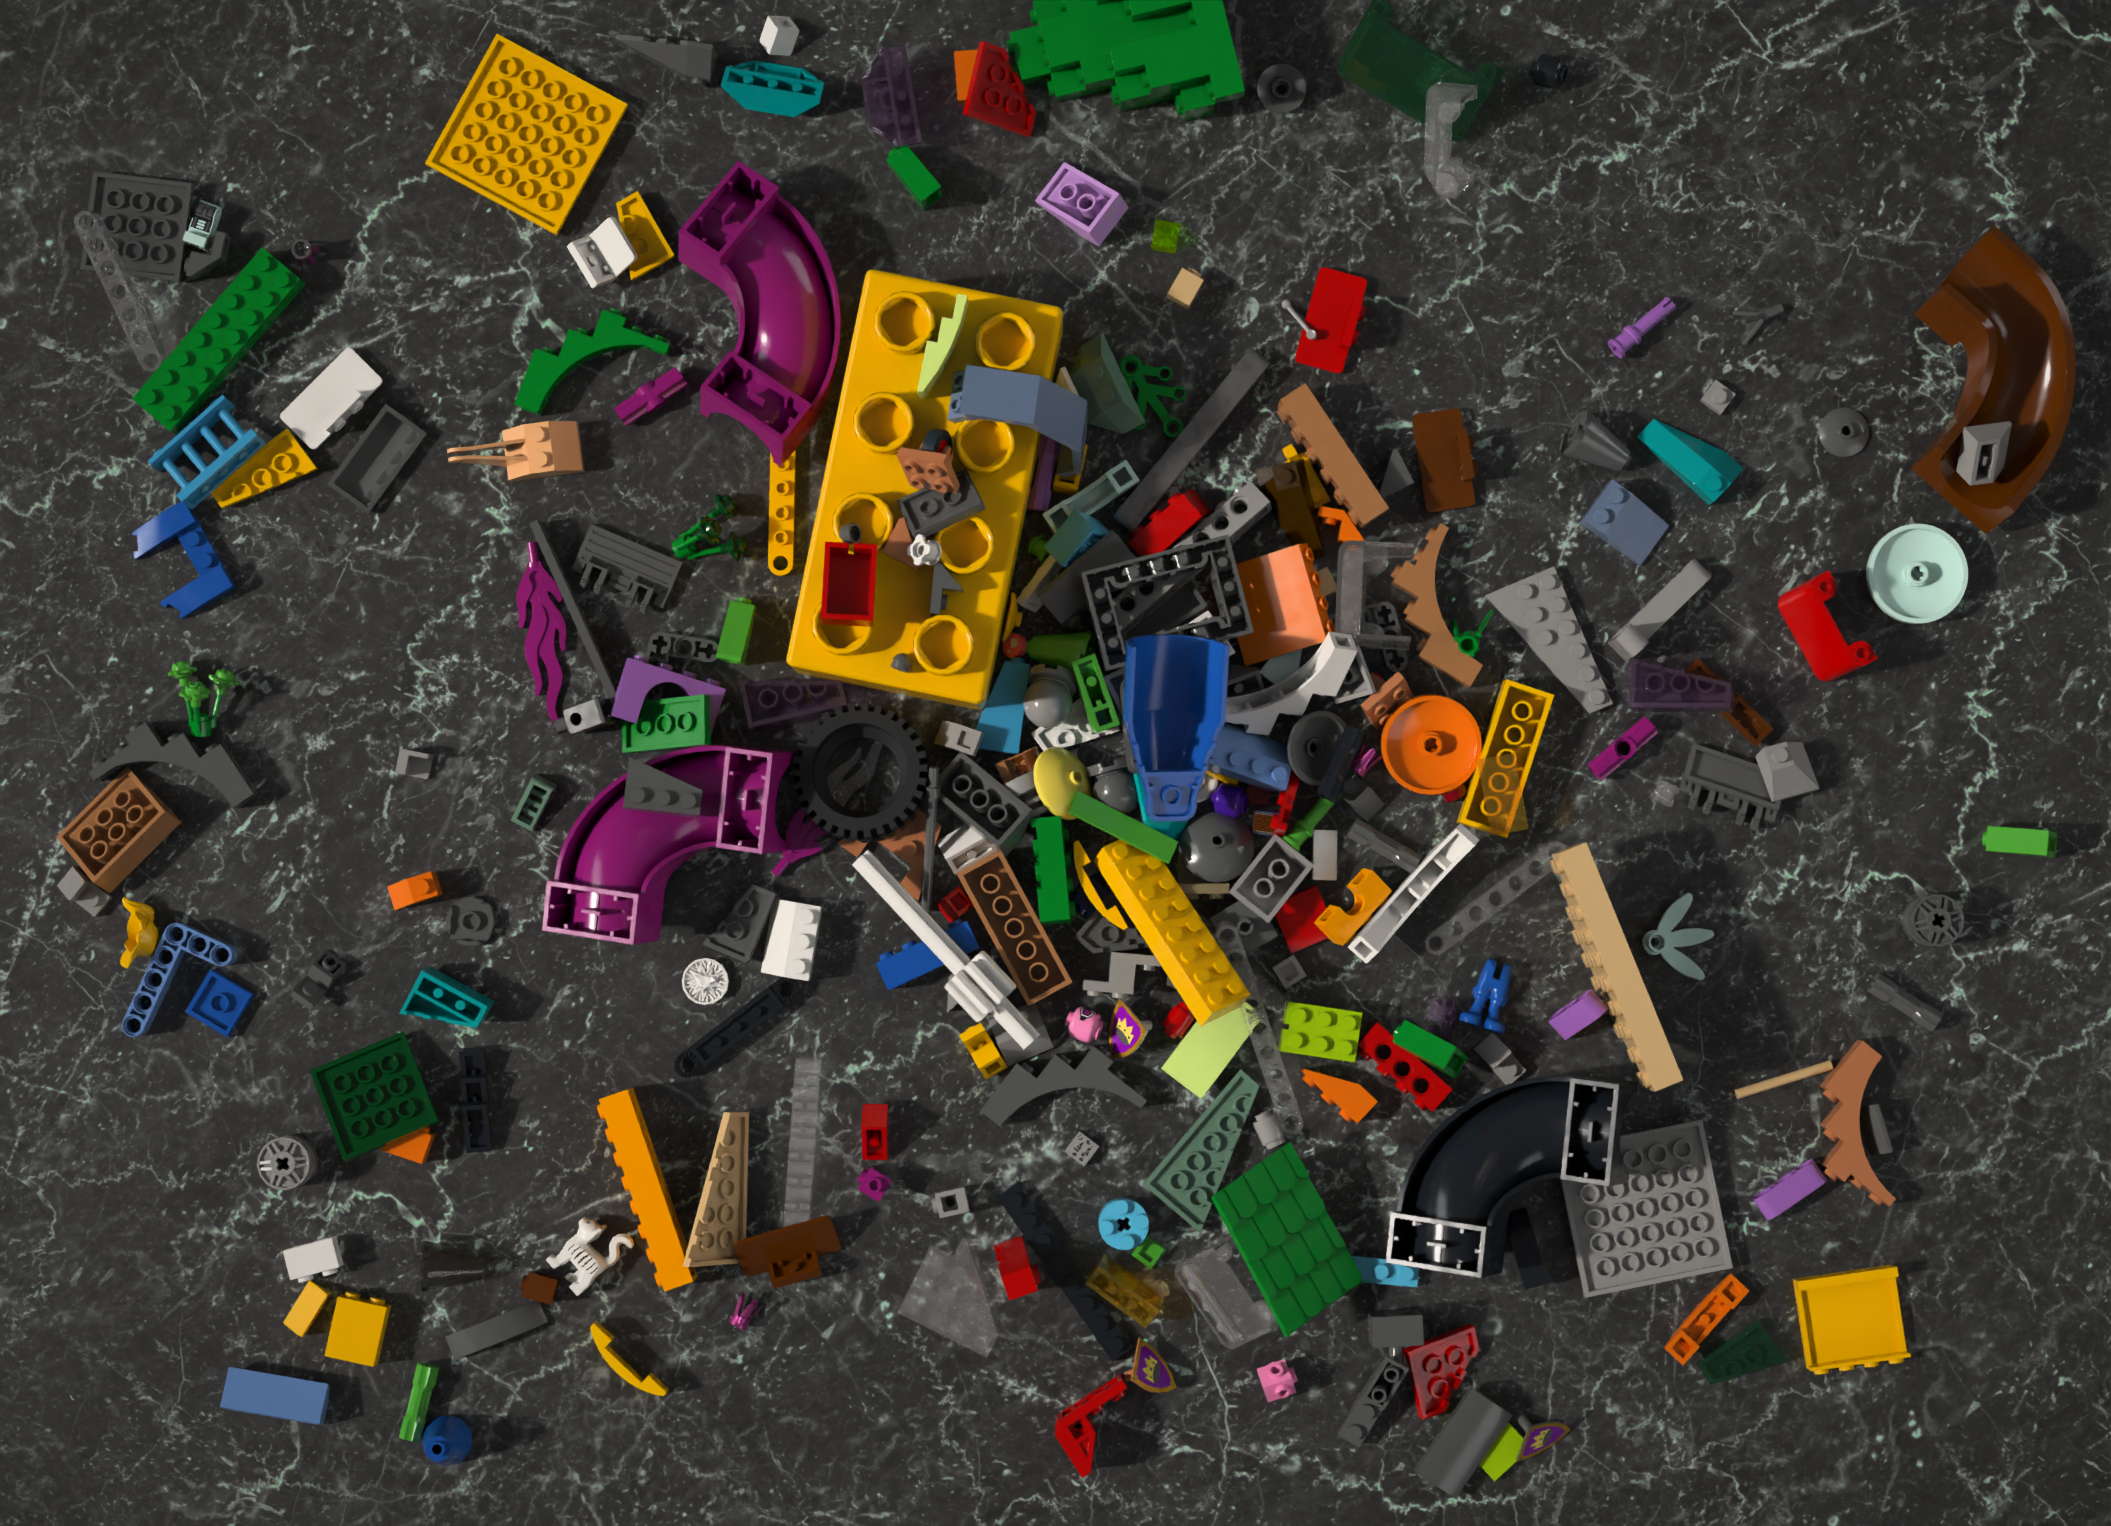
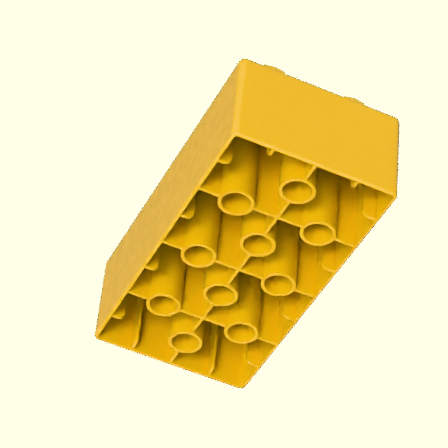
[786,269,1063,710]

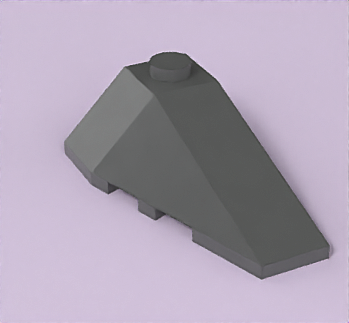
[616,34,717,87]

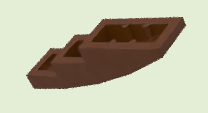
[1679,658,1773,747]

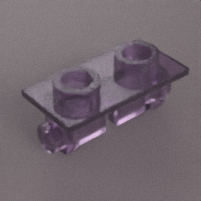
[1427,998,1456,1044]

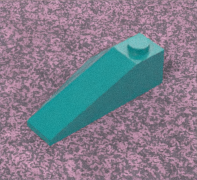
[1636,419,1743,505]

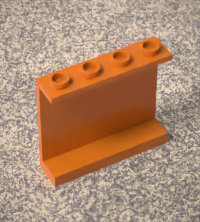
[1236,543,1335,666]

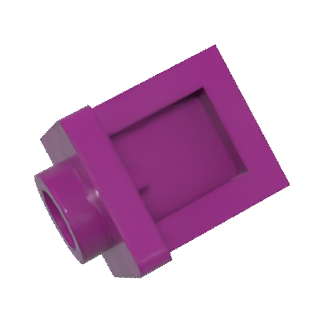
[857,1166,891,1201]

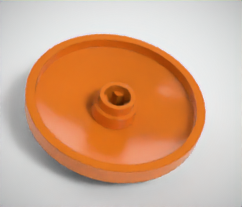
[1381,694,1482,795]

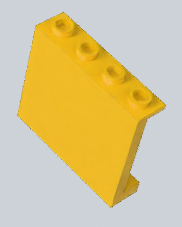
[1793,1264,1911,1375]

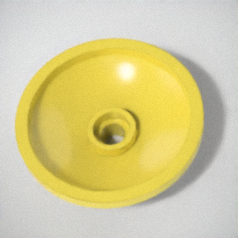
[1034,747,1092,820]

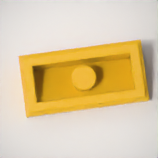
[283,1280,331,1337]

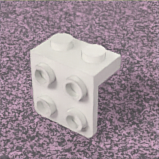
[567,217,638,289]

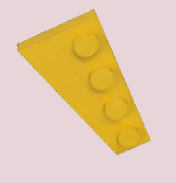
[211,429,318,509]

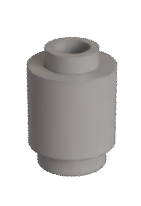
[1253,1110,1285,1150]

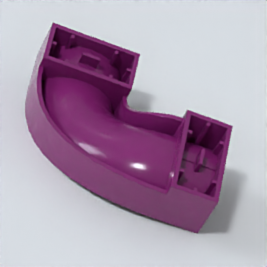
[679,160,841,467]
[542,744,796,945]

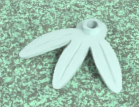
[1642,893,1714,980]

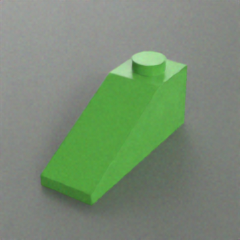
[1071,653,1120,733]

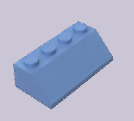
[1207,723,1292,793]

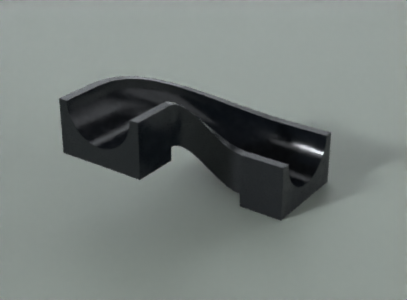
[1386,1074,1638,1278]

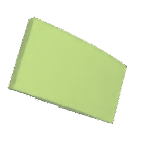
[917,294,969,399]
[1161,1002,1263,1099]

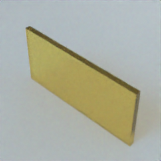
[1477,753,1529,836]

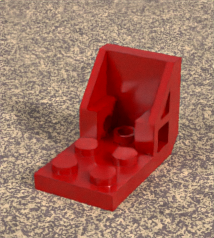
[1055,1374,1127,1478]

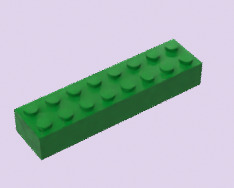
[132,247,306,435]

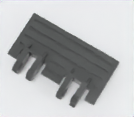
[571,524,683,614]
[1679,743,1781,830]

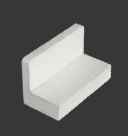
[937,824,998,875]

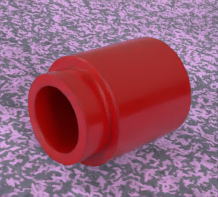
[1162,1001,1195,1040]

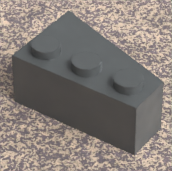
[623,757,703,818]

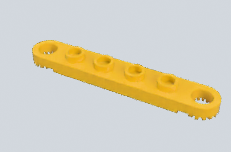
[768,450,796,576]

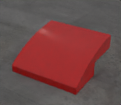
[1275,885,1328,954]

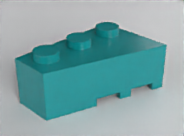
[399,966,495,1028]

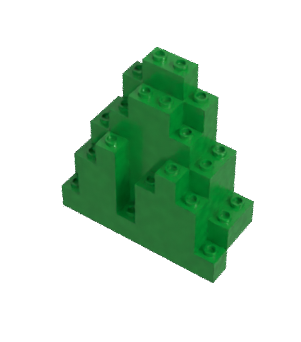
[1006,0,1245,122]

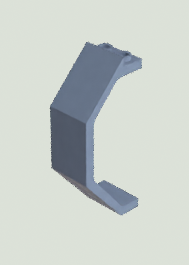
[947,364,1088,477]

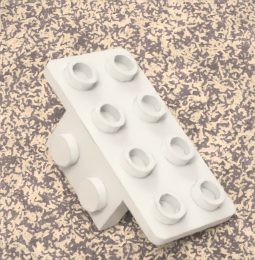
[280,348,383,450]

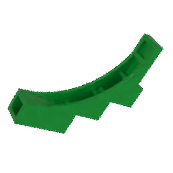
[514,308,672,416]

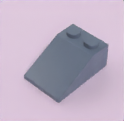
[1579,479,1669,566]

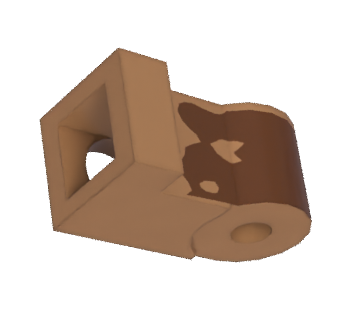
[995,746,1041,784]

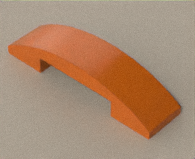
[1664,1274,1749,1365]

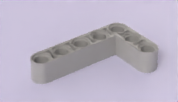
[1607,558,1712,661]

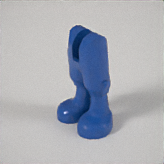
[1459,958,1513,1034]

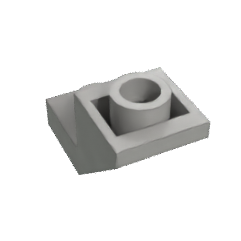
[934,720,984,757]

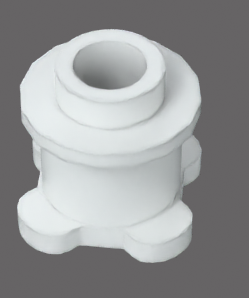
[907,534,942,566]

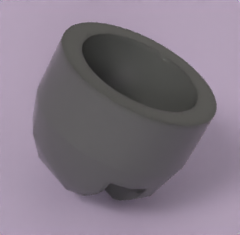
[839,523,862,544]
[890,653,912,674]

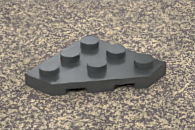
[1074,891,1149,953]

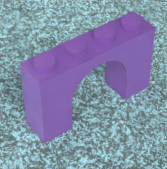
[609,655,726,737]

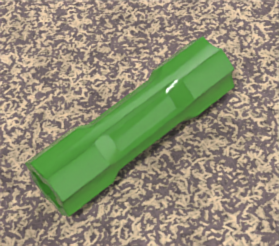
[399,1362,439,1442]

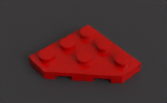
[963,41,1036,137]
[1404,1324,1479,1420]

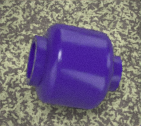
[1210,783,1249,818]

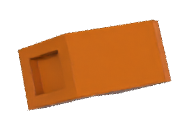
[1317,506,1364,550]

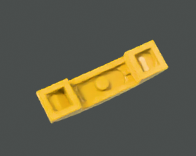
[1073,840,1128,930]
[590,1320,669,1396]

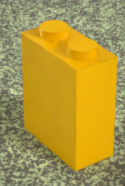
[324,1291,391,1367]

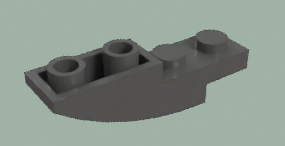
[1338,1355,1409,1447]

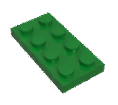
[622,694,711,754]

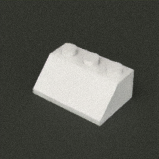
[761,899,823,981]

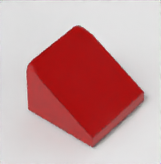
[936,886,974,923]

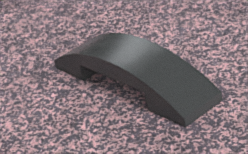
[445,1300,548,1360]

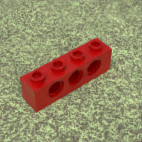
[1357,1022,1453,1112]

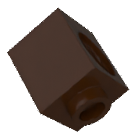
[520,1270,561,1305]

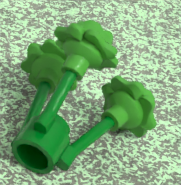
[168,661,239,737]

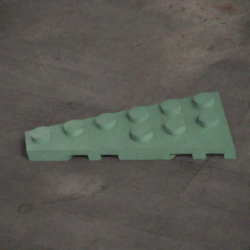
[1143,1069,1260,1233]

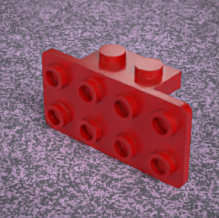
[1295,267,1367,374]

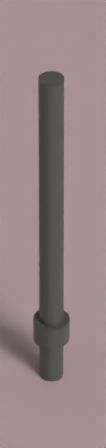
[921,766,941,913]

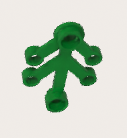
[1118,355,1187,439]

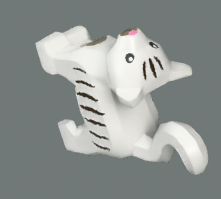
[546,1217,634,1296]

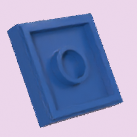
[185,969,255,1038]

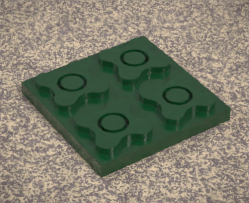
[310,1031,440,1163]

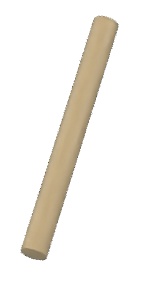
[1734,1060,1833,1099]

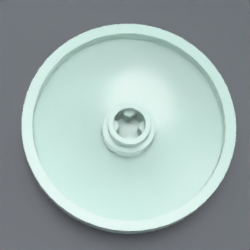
[1866,524,1968,624]

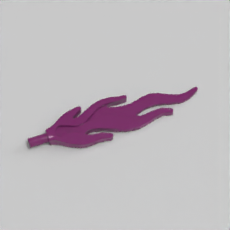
[516,542,567,723]

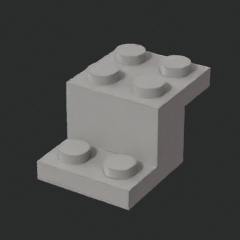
[1082,951,1161,999]

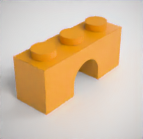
[1314,868,1392,946]

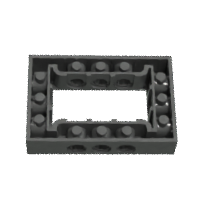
[1080,535,1254,672]

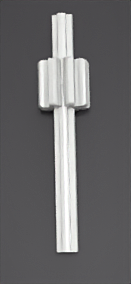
[852,850,1040,1050]

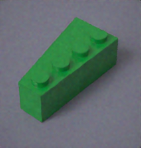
[1030,816,1076,925]

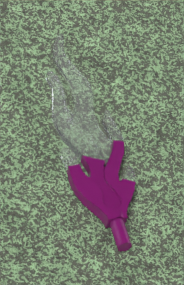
[771,741,884,878]

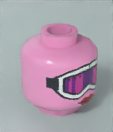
[1065,1007,1104,1043]

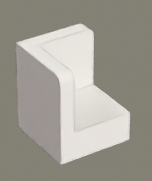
[760,16,800,56]

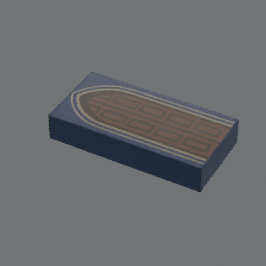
[1251,809,1304,837]

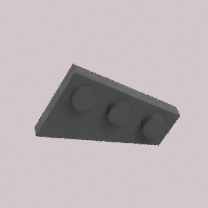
[702,884,778,964]

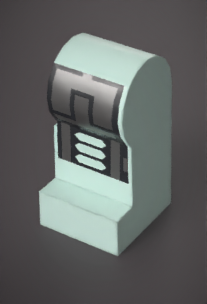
[182,200,222,252]

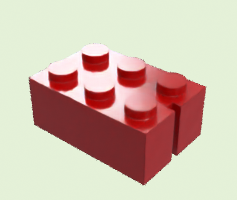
[821,542,877,627]

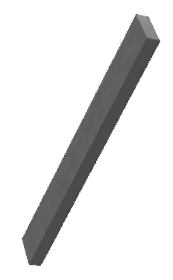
[529,520,617,704]

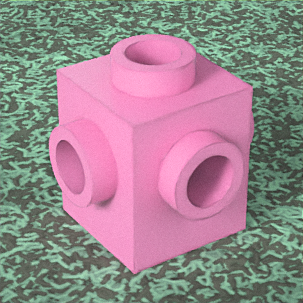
[1257,1359,1298,1403]

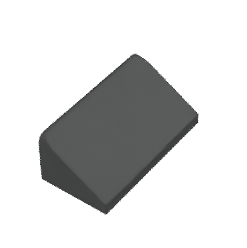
[1860,1102,1893,1155]

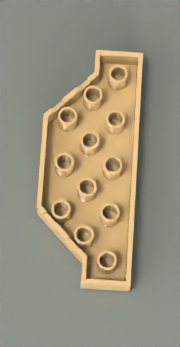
[1550,842,1683,1092]

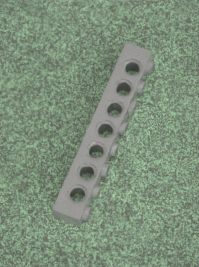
[1112,481,1272,638]

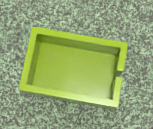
[1279,1001,1362,1062]

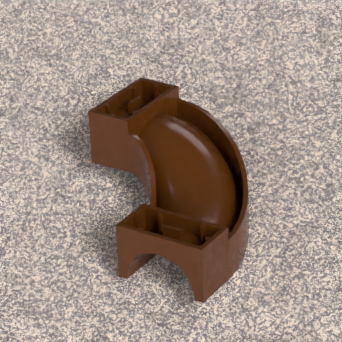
[1911,225,2076,534]

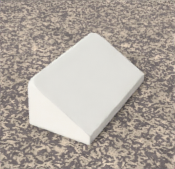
[1311,830,1337,880]

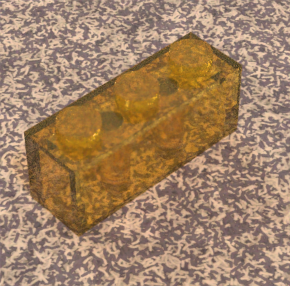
[1085,1254,1165,1328]

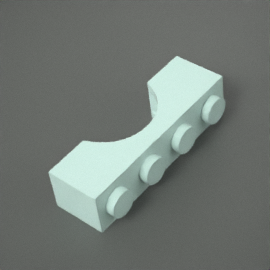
[1042,460,1140,534]

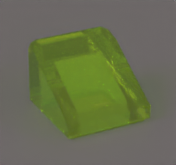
[1151,219,1180,254]

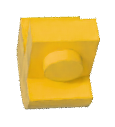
[959,1023,1008,1080]

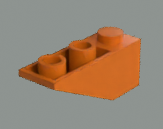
[1301,1068,1378,1124]

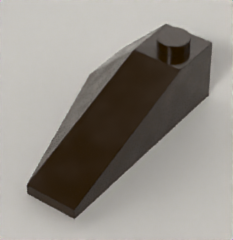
[1255,459,1326,558]

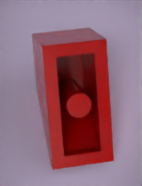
[861,1104,888,1160]

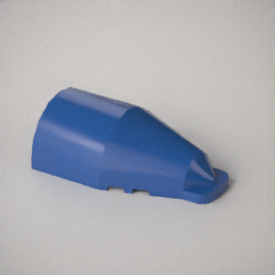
[1123,634,1230,822]

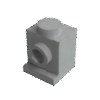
[931,1185,970,1218]

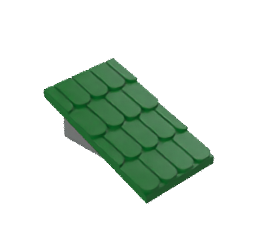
[1211,1142,1363,1338]

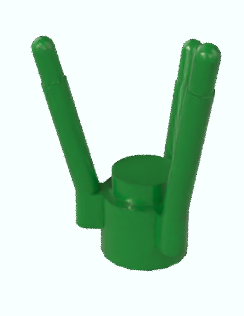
[1451,609,1494,657]

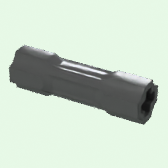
[1347,818,1422,873]
[1866,973,1943,1031]

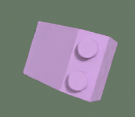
[1035,162,1129,246]

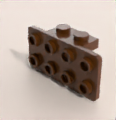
[1412,408,1478,513]
[734,1215,841,1289]

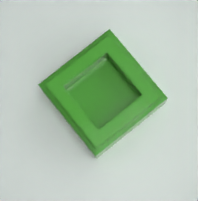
[1131,1235,1166,1270]

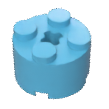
[1098,1197,1149,1250]

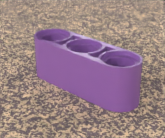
[1548,989,1608,1040]
[1753,1159,1827,1220]

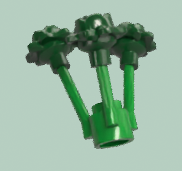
[671,493,746,562]

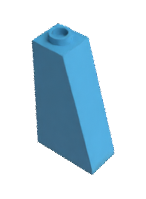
[975,657,1030,754]

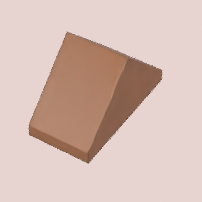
[882,517,920,570]

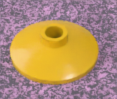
[1001,592,1023,642]

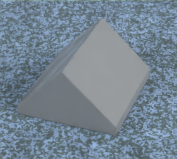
[989,1003,1054,1066]

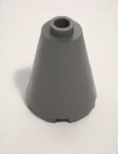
[1559,410,1632,471]

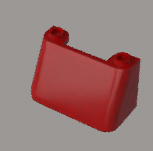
[1778,570,1878,682]

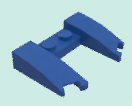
[132,501,237,619]

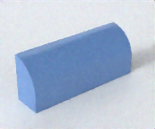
[220,1367,329,1426]

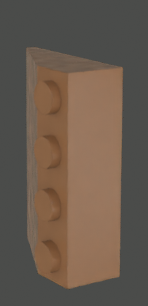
[56,766,181,893]

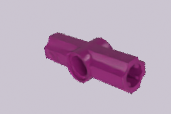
[614,367,688,427]
[1587,716,1658,781]

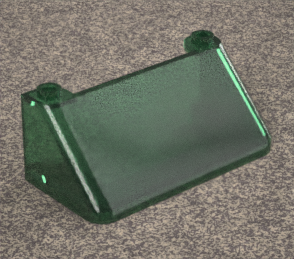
[1338,0,1505,142]

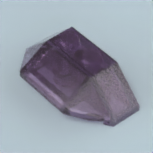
[861,45,922,147]

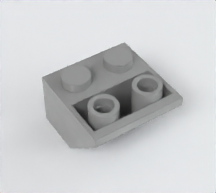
[1956,421,2012,486]

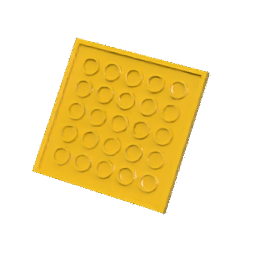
[425,34,628,236]

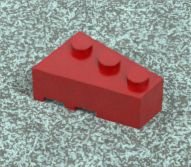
[1128,488,1212,557]
[994,1236,1041,1301]

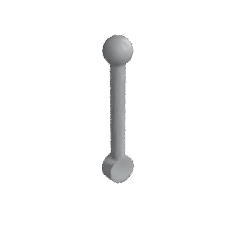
[1282,300,1317,340]

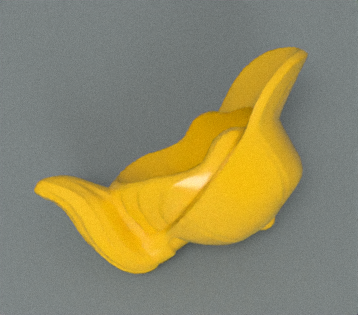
[120,897,160,968]

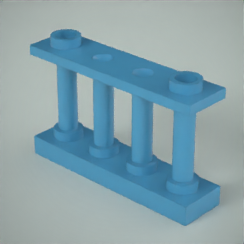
[148,395,266,509]

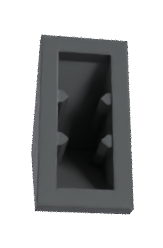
[1378,449,1414,499]

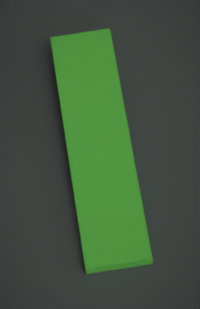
[1068,791,1178,864]

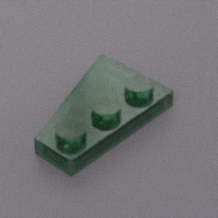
[1696,1320,1787,1385]

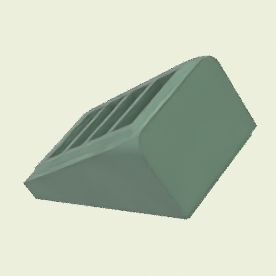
[511,774,557,832]

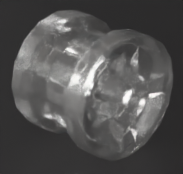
[1649,779,1680,808]

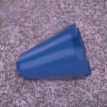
[422,1415,472,1466]

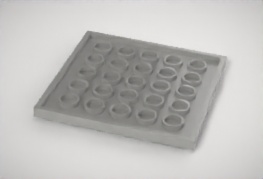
[1560,1119,1733,1298]

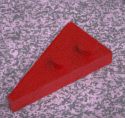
[1269,769,1299,838]

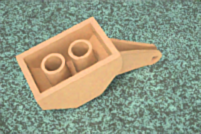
[447,421,584,482]

